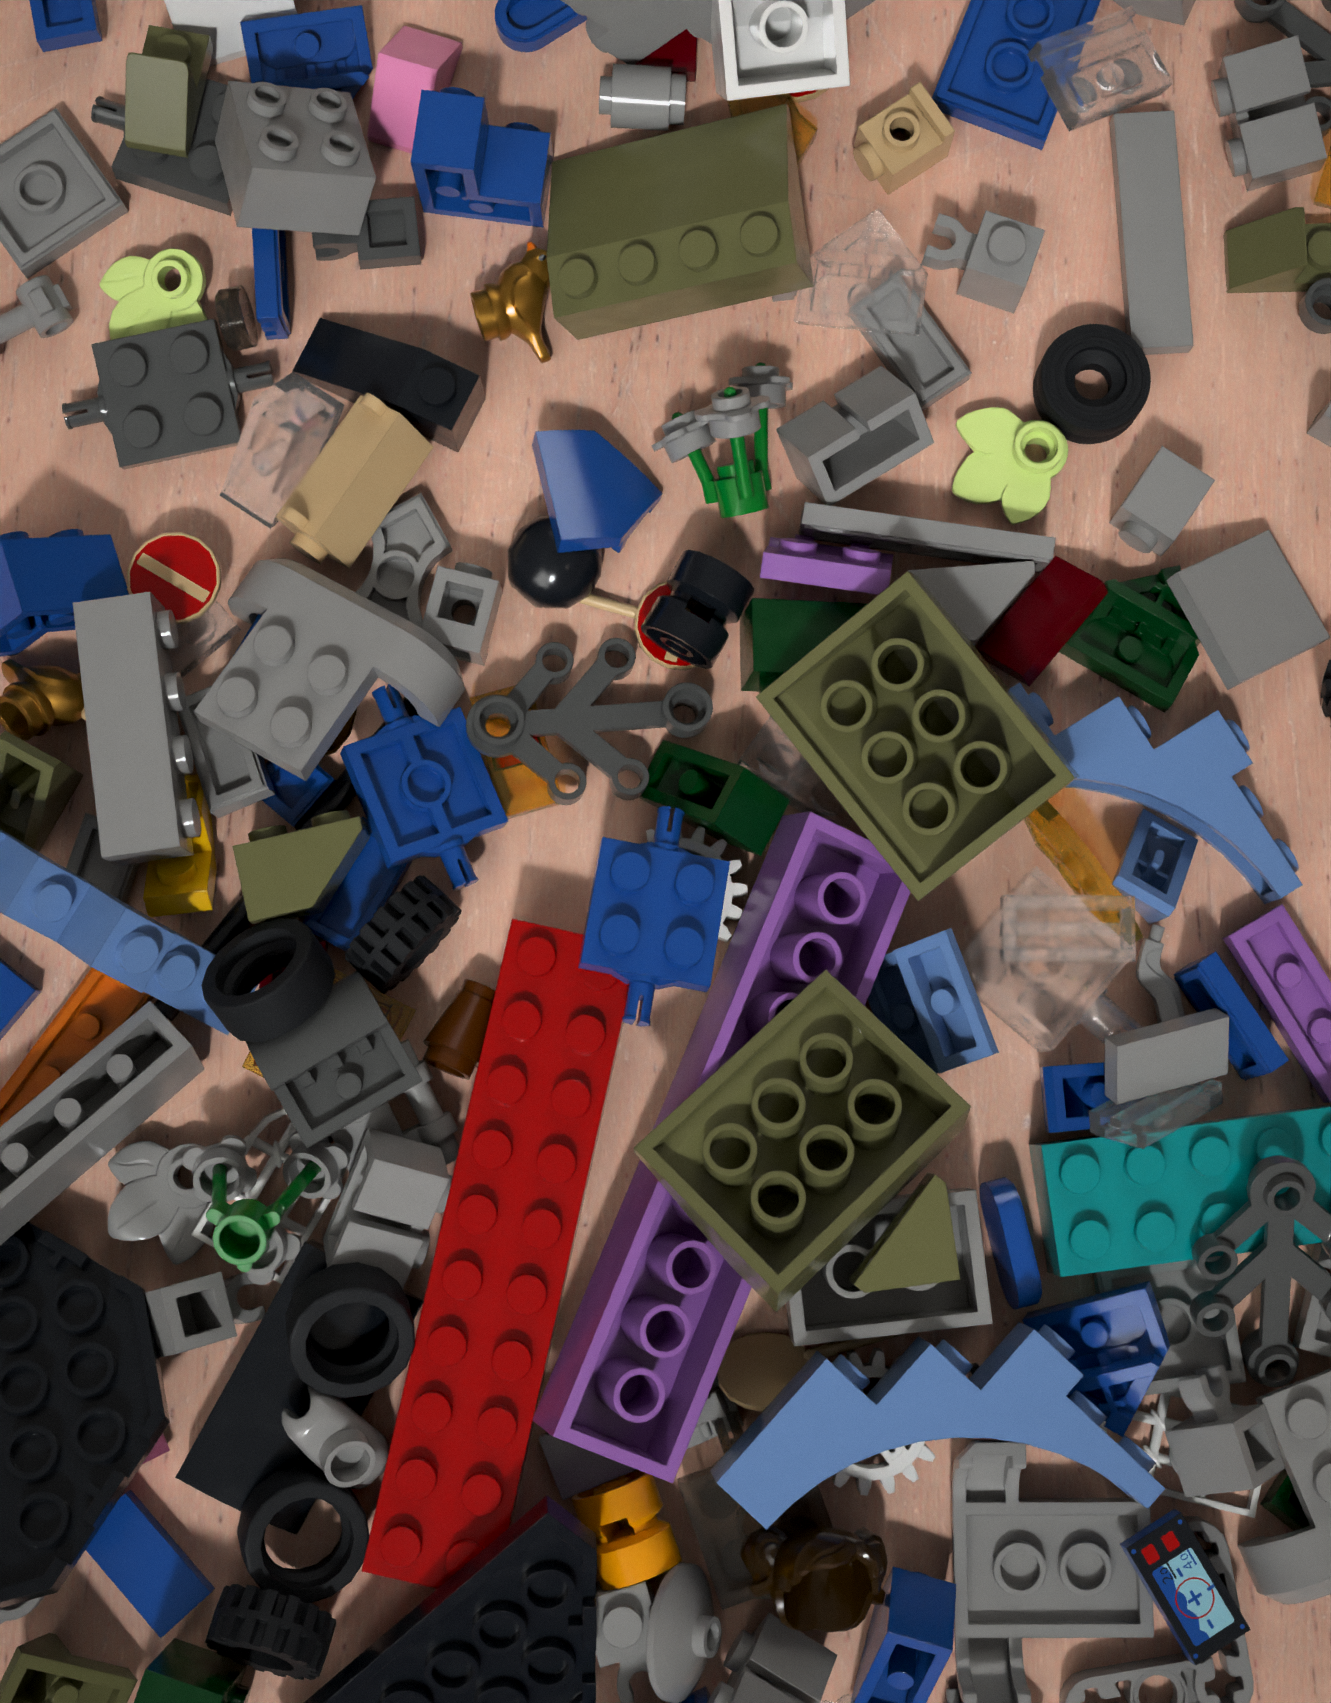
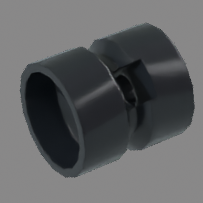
[641,550,754,669]

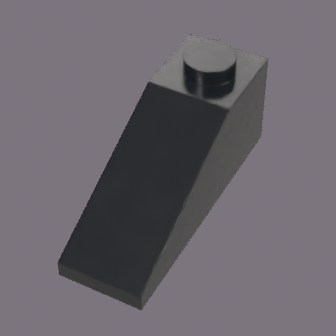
[292,318,485,452]

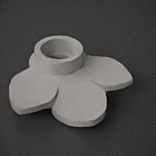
[108,1141,214,1265]

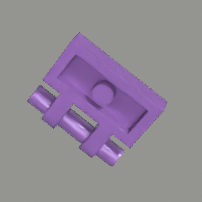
[760,534,893,595]

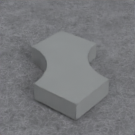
[356,493,452,628]

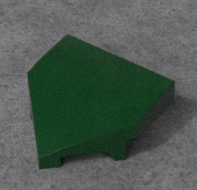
[1059,565,1200,713]

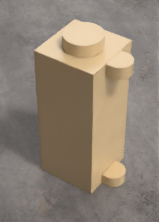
[275,393,433,569]

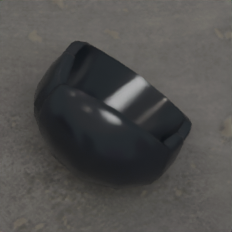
[507,515,602,608]

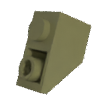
[232,810,371,925]

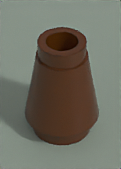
[423,979,495,1080]

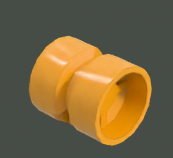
[572,1470,682,1590]

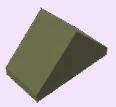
[0,731,84,852]
[848,1173,960,1293]

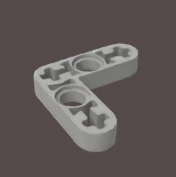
[1059,1516,1254,1703]

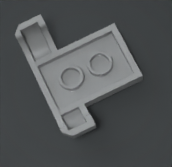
[194,558,465,781]
[1238,1368,1331,1604]
[952,1440,1154,1703]

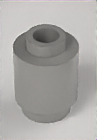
[599,64,686,131]

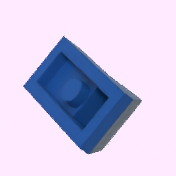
[1040,1062,1147,1133]

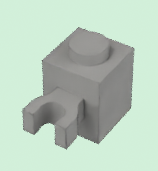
[921,210,1045,313]
[144,1272,266,1358]
[1165,1364,1285,1497]
[595,1579,655,1703]

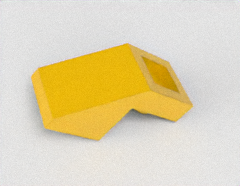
[143,774,217,917]

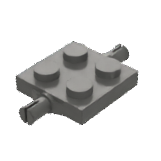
[91,79,233,216]
[62,319,276,470]

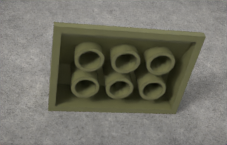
[547,104,814,340]
[756,571,1079,901]
[634,970,971,1312]

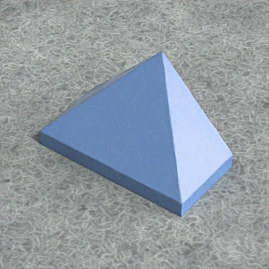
[1112,809,1198,925]

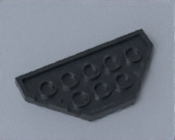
[0,1222,170,1608]
[304,1495,597,1703]

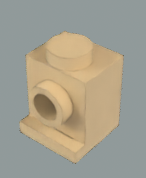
[853,82,955,195]

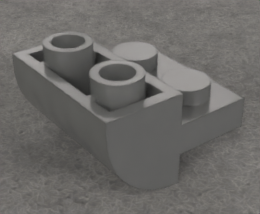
[246,970,423,1148]

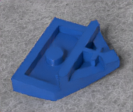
[240,5,373,100]
[532,430,663,553]
[1022,1281,1170,1437]

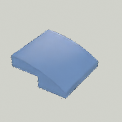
[868,928,999,1074]

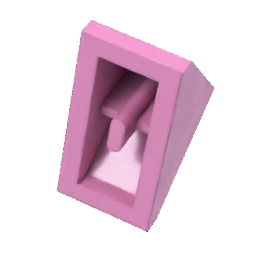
[367,26,463,154]

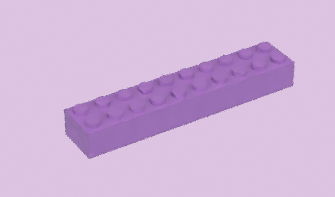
[532,811,911,1483]

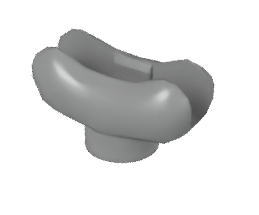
[282,1386,390,1489]

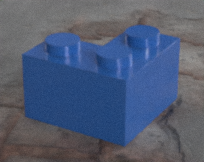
[411,87,553,228]
[0,529,130,657]

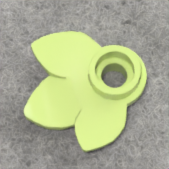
[99,248,208,340]
[952,407,1068,525]

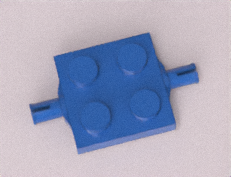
[340,684,508,891]
[578,806,730,1027]

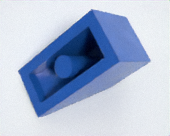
[851,1566,956,1703]

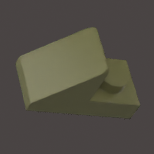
[125,25,213,158]
[1223,207,1331,293]
[0,1633,138,1703]

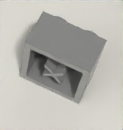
[215,81,376,235]

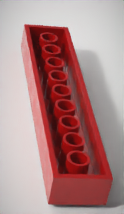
[362,919,629,1589]

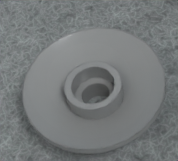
[646,1562,722,1703]

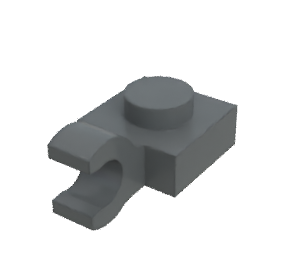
[312,196,421,270]

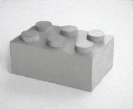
[786,1188,993,1346]

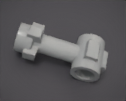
[0,275,73,344]

